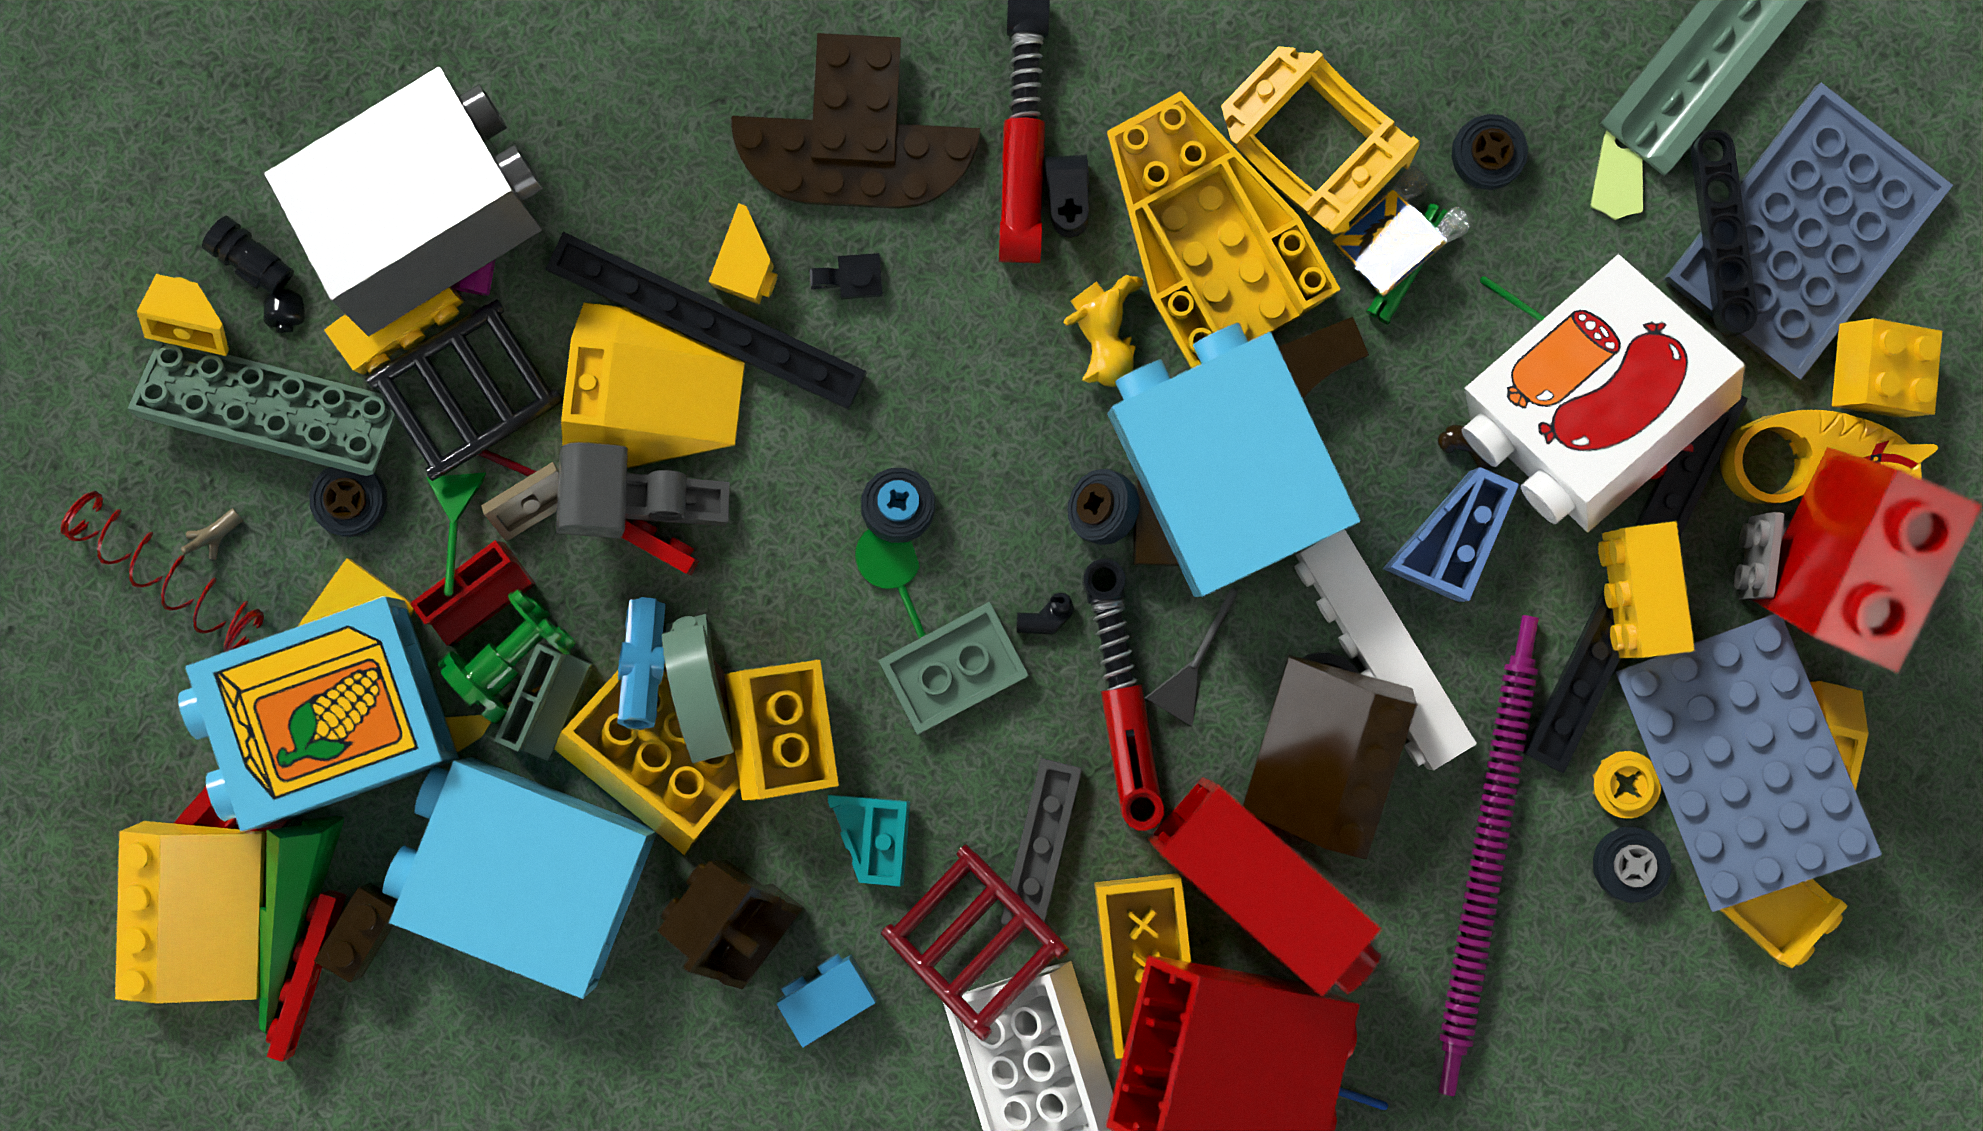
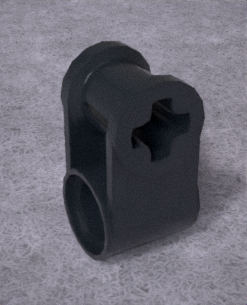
[1045,154,1089,238]

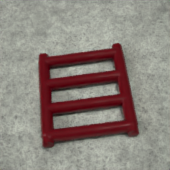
[881,845,1070,1042]

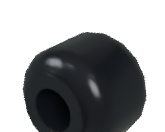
[263,289,305,333]

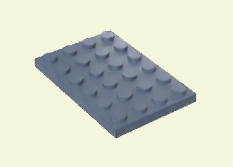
[1664,82,1953,382]
[1616,614,1882,912]

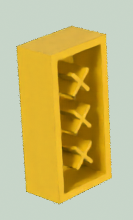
[1094,873,1191,1059]

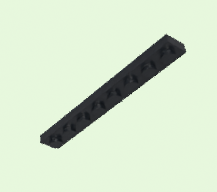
[546,232,867,411]

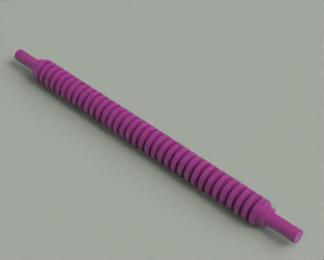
[1438,615,1539,1096]

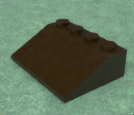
[1243,655,1417,860]

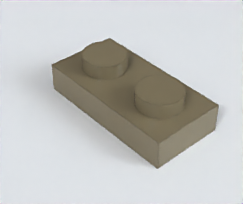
[481,462,559,542]

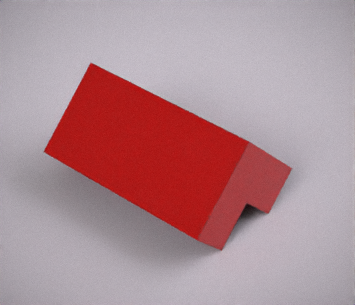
[409,540,536,646]

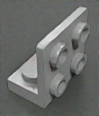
[1734,512,1791,601]

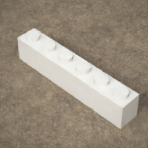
[1294,529,1477,771]

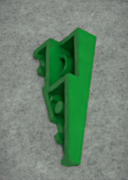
[259,816,344,1034]

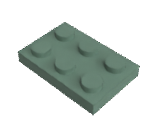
[878,602,1029,735]

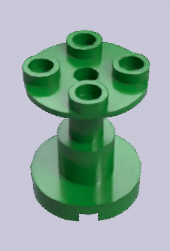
[437,589,577,724]

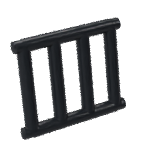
[365,299,564,481]

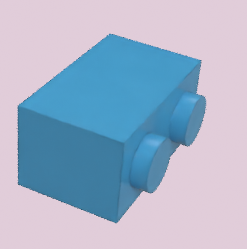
[776,953,877,1048]

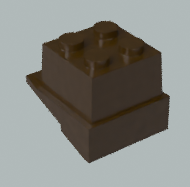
[657,860,804,989]

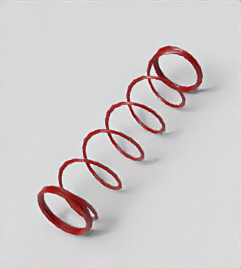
[60,491,264,652]

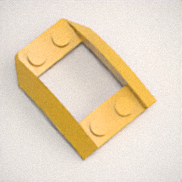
[1221,46,1420,234]

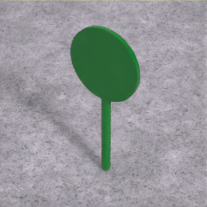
[855,529,926,639]

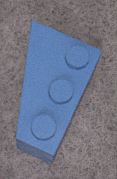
[1383,467,1519,602]

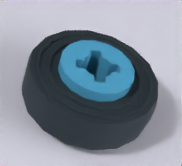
[861,468,935,543]

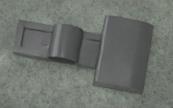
[556,442,729,538]

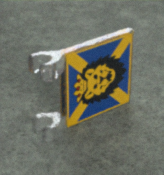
[1330,166,1470,297]

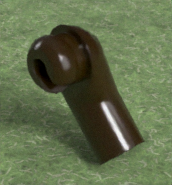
[1438,424,1491,469]

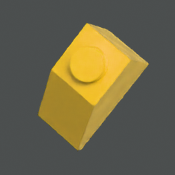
[709,203,778,305]
[137,274,229,356]

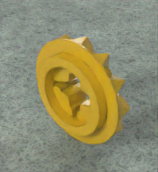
[1592,751,1661,818]

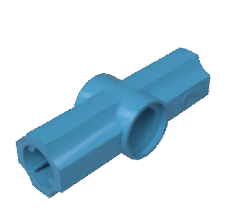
[617,597,665,730]

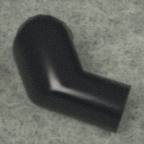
[1016,592,1074,635]

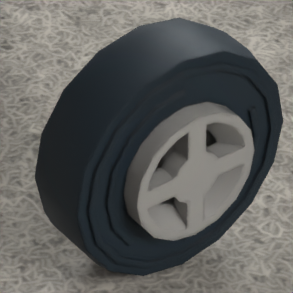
[1593,827,1671,903]

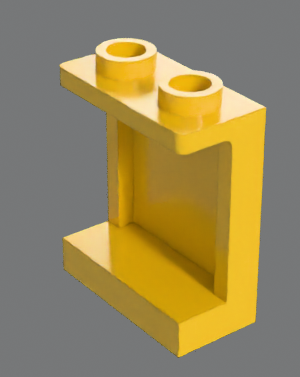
[1705,879,1848,968]

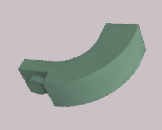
[662,614,734,763]

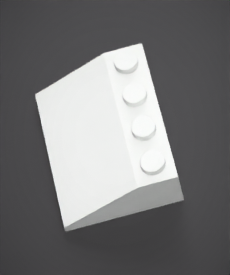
[943,961,1113,1131]

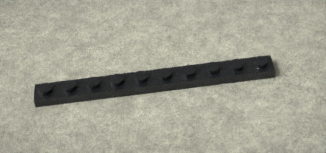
[1522,395,1748,773]

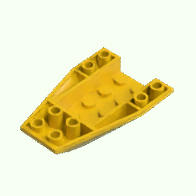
[1107,91,1341,369]

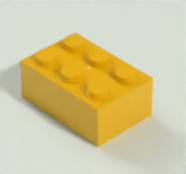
[1598,521,1695,658]
[724,660,839,800]

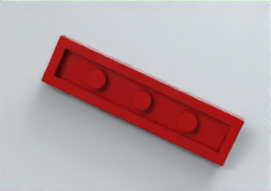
[266,890,346,1062]

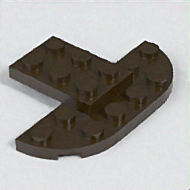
[731,33,980,209]

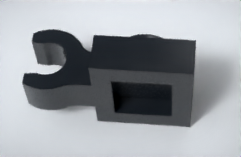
[809,253,883,300]

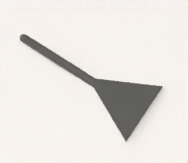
[1144,588,1238,726]

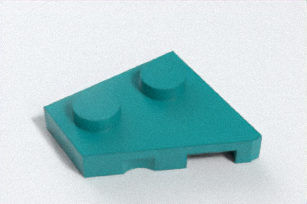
[828,794,910,887]

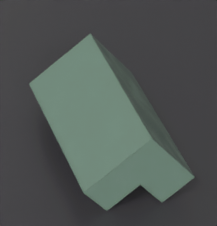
[494,643,594,761]

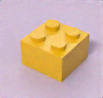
[1832,318,1942,418]

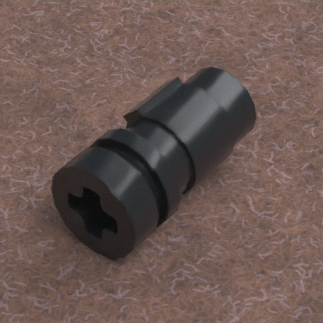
[202,216,294,296]

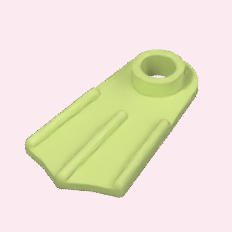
[1590,131,1643,220]

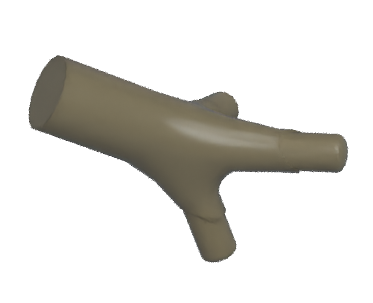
[181,508,244,560]

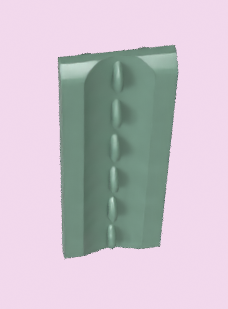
[1599,0,1808,176]
[127,341,396,476]

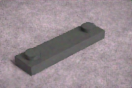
[1001,758,1082,929]

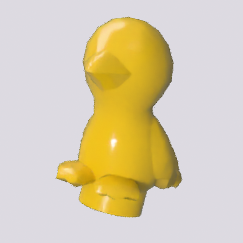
[1063,275,1144,387]

